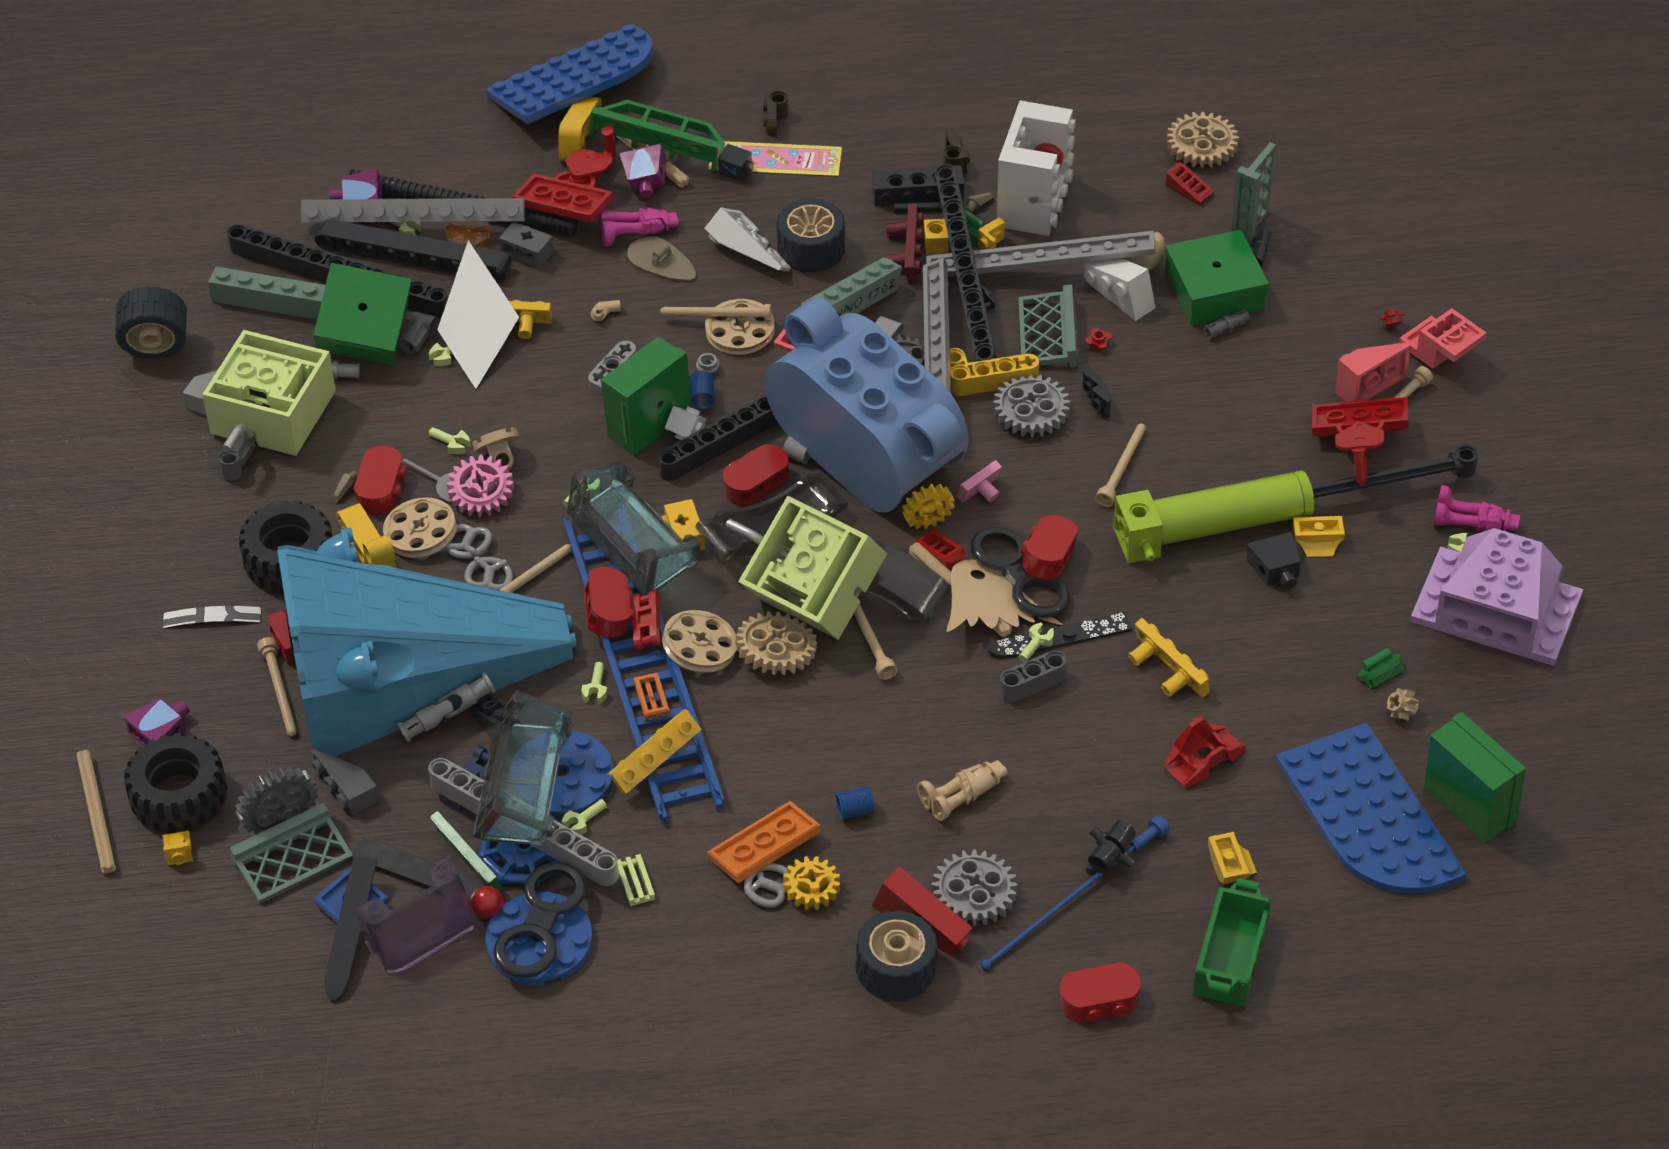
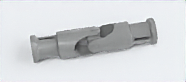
[396,672,496,743]

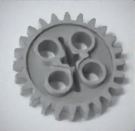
[993,374,1070,437]
[932,850,1017,926]

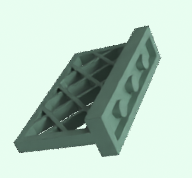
[1231,142,1276,246]
[1019,284,1079,368]
[230,803,353,904]

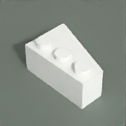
[1082,258,1156,321]

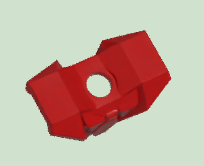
[1164,716,1246,789]

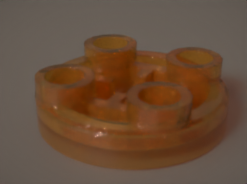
[445,221,491,248]

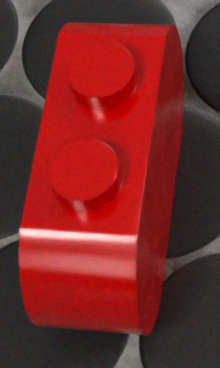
[723,445,789,506]
[354,446,407,515]
[1021,515,1078,580]
[583,567,634,638]
[1059,962,1140,1023]

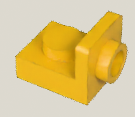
[978,217,1005,250]
[163,830,193,866]

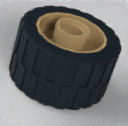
[777,199,845,272]
[115,286,187,358]
[856,910,938,1001]

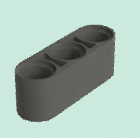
[1000,651,1067,703]

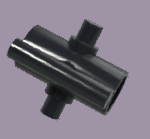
[1085,820,1136,876]

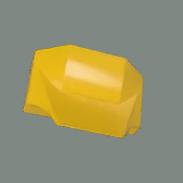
[1293,516,1345,557]
[1208,832,1257,884]

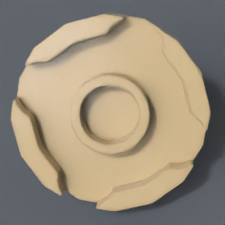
[472,427,520,470]

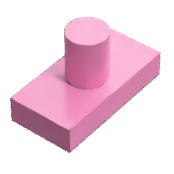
[956,460,1002,503]

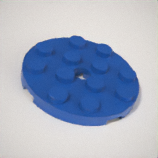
[511,730,613,818]
[486,892,593,985]

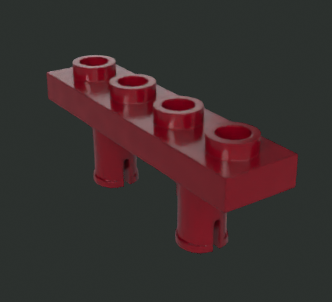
[884,203,924,284]

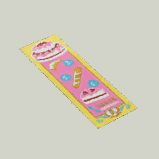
[708,141,842,176]

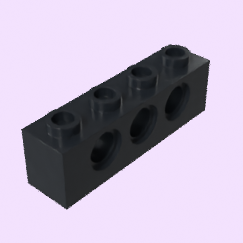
[872,165,964,206]

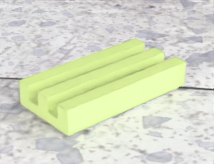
[617,854,655,906]

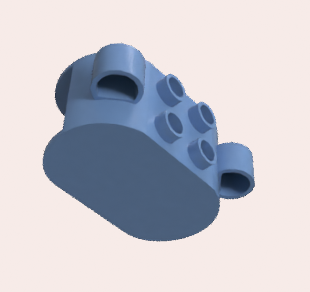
[765,297,969,512]

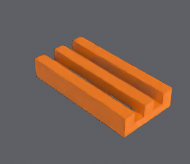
[633,673,670,721]

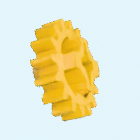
[902,484,955,529]
[783,856,840,910]

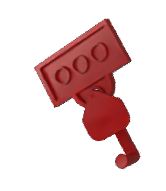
[512,125,616,223]
[1312,397,1409,485]

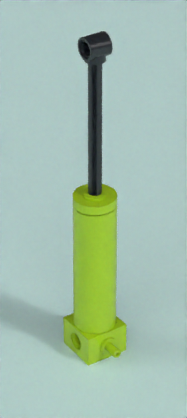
[1113,444,1479,564]

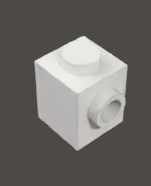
[665,406,706,440]

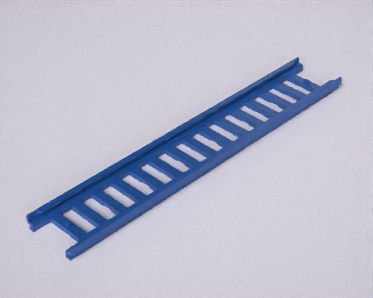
[563,504,725,824]

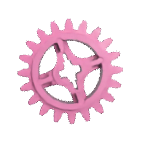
[447,454,514,517]

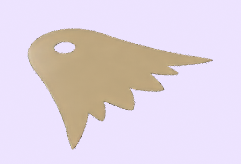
[946,559,1062,632]

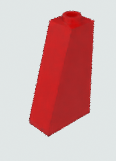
[871,866,973,956]

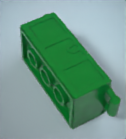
[1193,878,1271,1007]

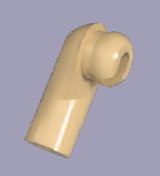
[591,300,621,321]

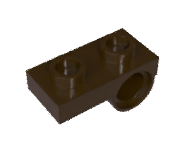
[763,90,789,136]
[943,128,970,174]

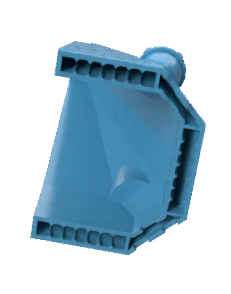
[277,527,577,757]

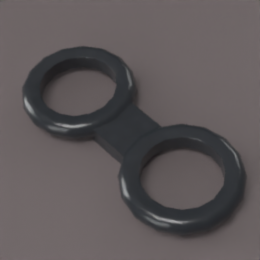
[970,527,1070,618]
[493,862,587,978]

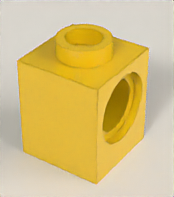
[924,219,948,255]

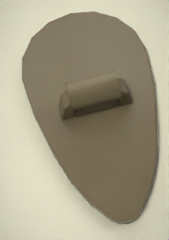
[627,236,696,282]

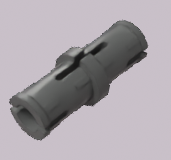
[1203,309,1250,340]

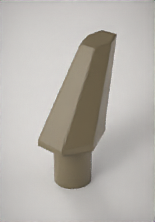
[964,193,995,213]
[332,471,358,504]

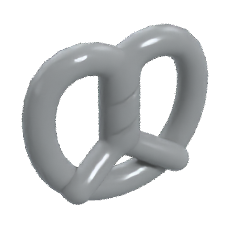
[445,524,492,559]
[464,556,513,590]
[744,863,787,908]

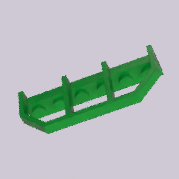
[589,100,725,172]

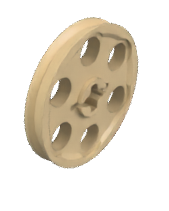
[705,299,775,355]
[383,498,457,558]
[662,610,737,673]

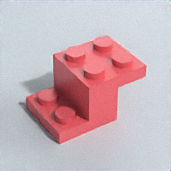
[1399,308,1487,369]

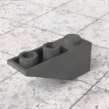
[311,748,379,816]

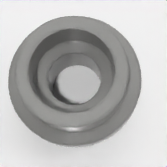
[696,353,720,374]

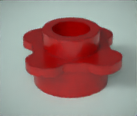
[1378,309,1406,327]
[1085,328,1112,351]

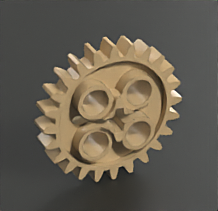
[1166,112,1239,168]
[735,611,817,675]

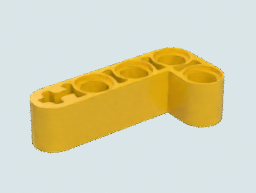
[559,96,602,162]
[950,348,1039,396]
[336,503,397,568]

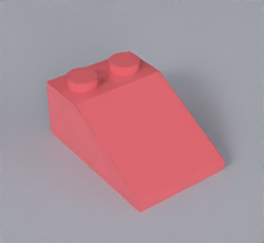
[1335,342,1411,402]

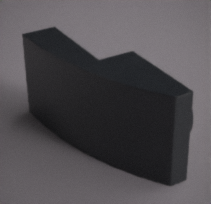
[1082,367,1111,418]

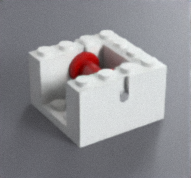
[997,101,1076,236]

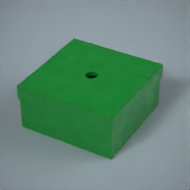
[1165,230,1269,326]
[314,263,411,366]
[601,337,692,457]
[1424,712,1526,843]

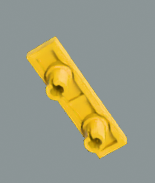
[509,300,552,339]
[1128,618,1210,698]
[608,709,702,794]

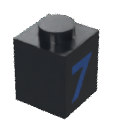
[718,144,754,182]

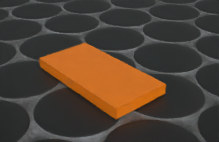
[707,801,822,883]

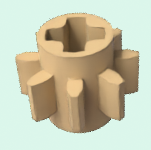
[1387,688,1419,721]

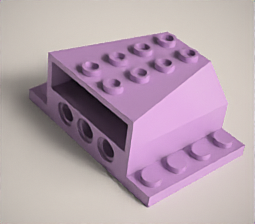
[1410,528,1583,666]

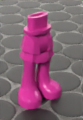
[598,208,679,247]
[1433,485,1520,532]

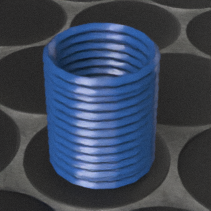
[689,371,716,409]
[836,786,875,820]

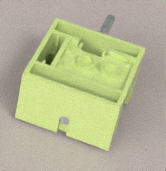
[202,330,336,456]
[726,496,887,640]

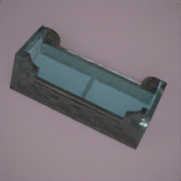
[567,461,701,595]
[472,690,574,845]

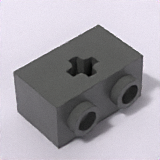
[499,221,554,269]

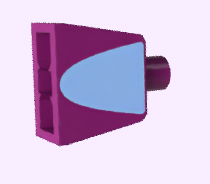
[620,144,667,198]
[330,169,382,200]
[124,699,190,747]

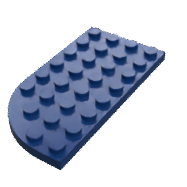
[485,24,654,124]
[1275,723,1467,894]

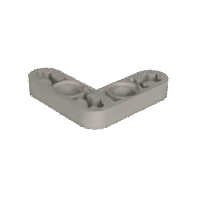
[588,341,636,395]

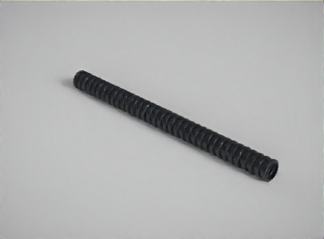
[346,168,578,236]

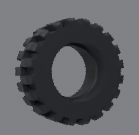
[239,500,333,593]
[124,733,227,833]

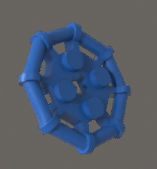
[477,810,561,887]

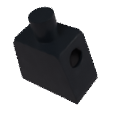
[1246,532,1301,589]

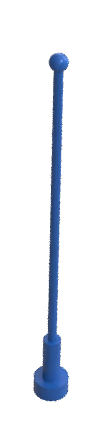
[981,815,1170,970]

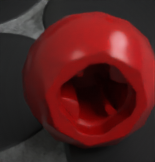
[470,886,504,919]

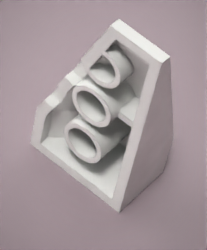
[705,208,791,272]

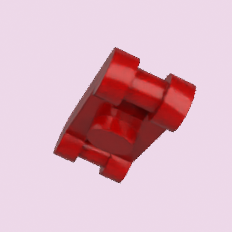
[632,590,662,650]

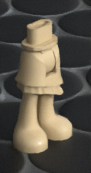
[917,760,1008,821]

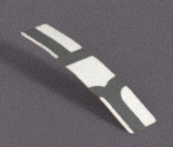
[163,606,261,628]

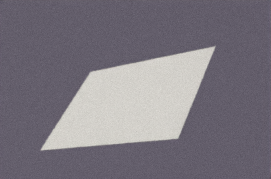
[438,240,519,389]

